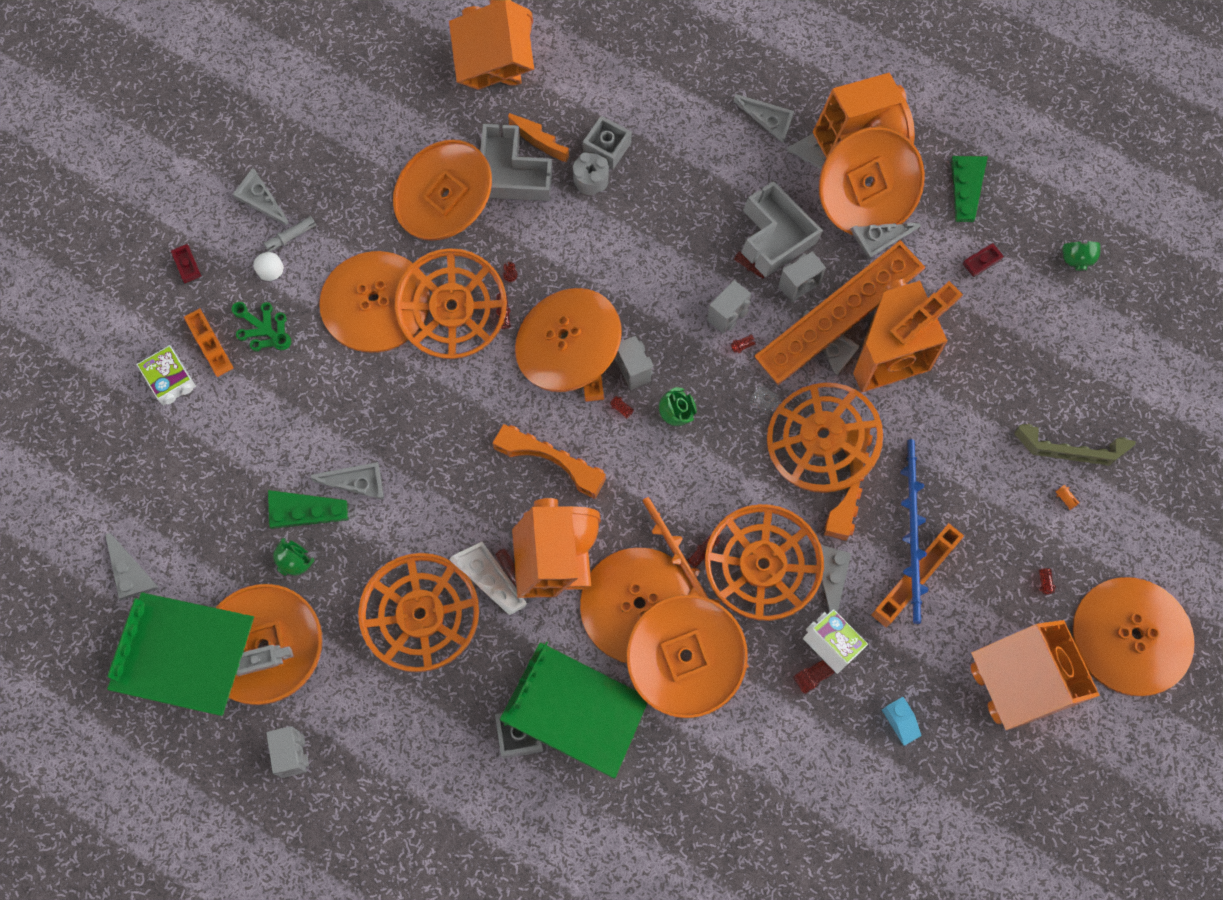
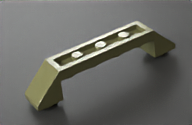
[1014,424,1136,466]

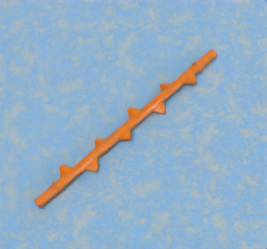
[642,497,749,669]

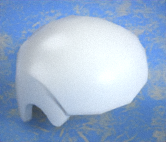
[253,252,284,281]

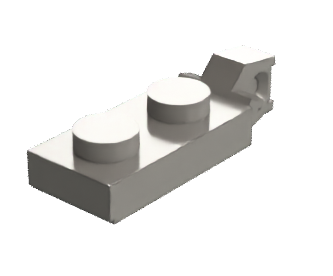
[236,645,293,676]

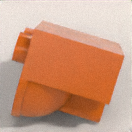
[449,0,534,90]
[812,72,915,158]
[512,498,601,598]

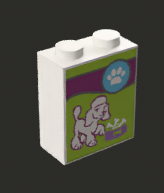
[136,345,196,406]
[803,609,868,674]

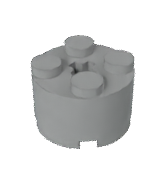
[573,152,609,195]

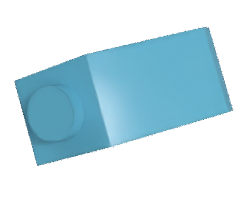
[882,697,922,746]

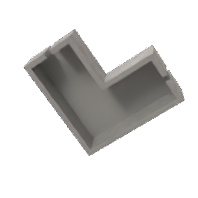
[480,124,552,201]
[741,181,823,278]

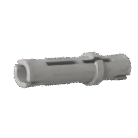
[263,216,316,252]

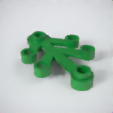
[231,302,292,352]

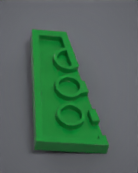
[951,156,988,222]
[268,490,349,529]

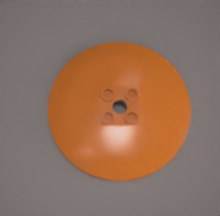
[819,127,925,235]
[393,140,492,241]
[319,251,430,353]
[515,288,622,392]
[580,548,693,663]
[1072,577,1194,696]
[216,584,322,705]
[626,595,748,718]

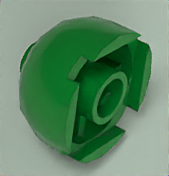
[1062,241,1101,271]
[658,387,697,427]
[273,538,314,576]

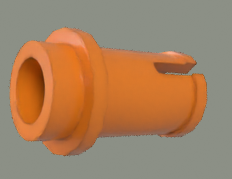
[1055,485,1080,510]

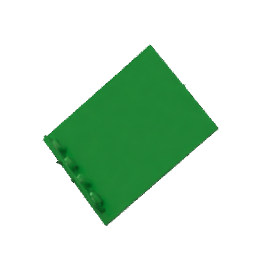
[107,592,254,716]
[499,641,647,779]

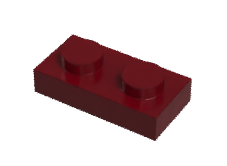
[962,243,1004,278]
[171,244,202,283]

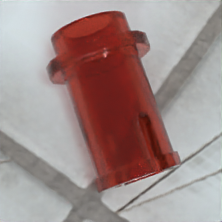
[503,262,518,282]
[731,334,756,353]
[610,396,634,419]
[1039,568,1056,595]

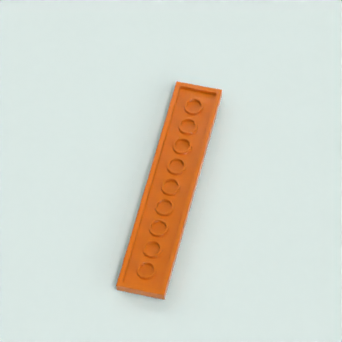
[754,240,925,385]

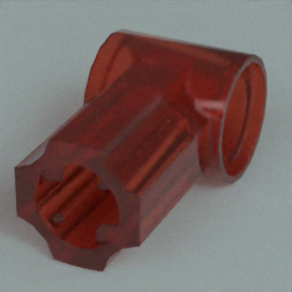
[793,660,836,694]

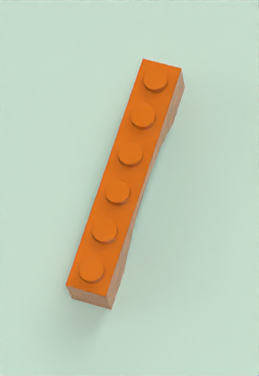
[493,424,606,499]
[824,428,873,541]
[871,523,964,628]

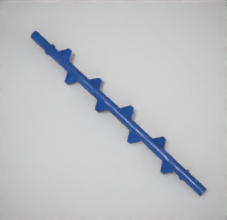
[900,439,928,624]

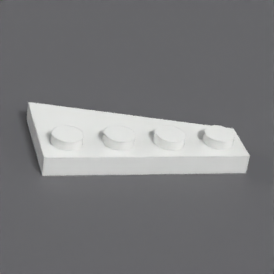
[450,542,527,615]

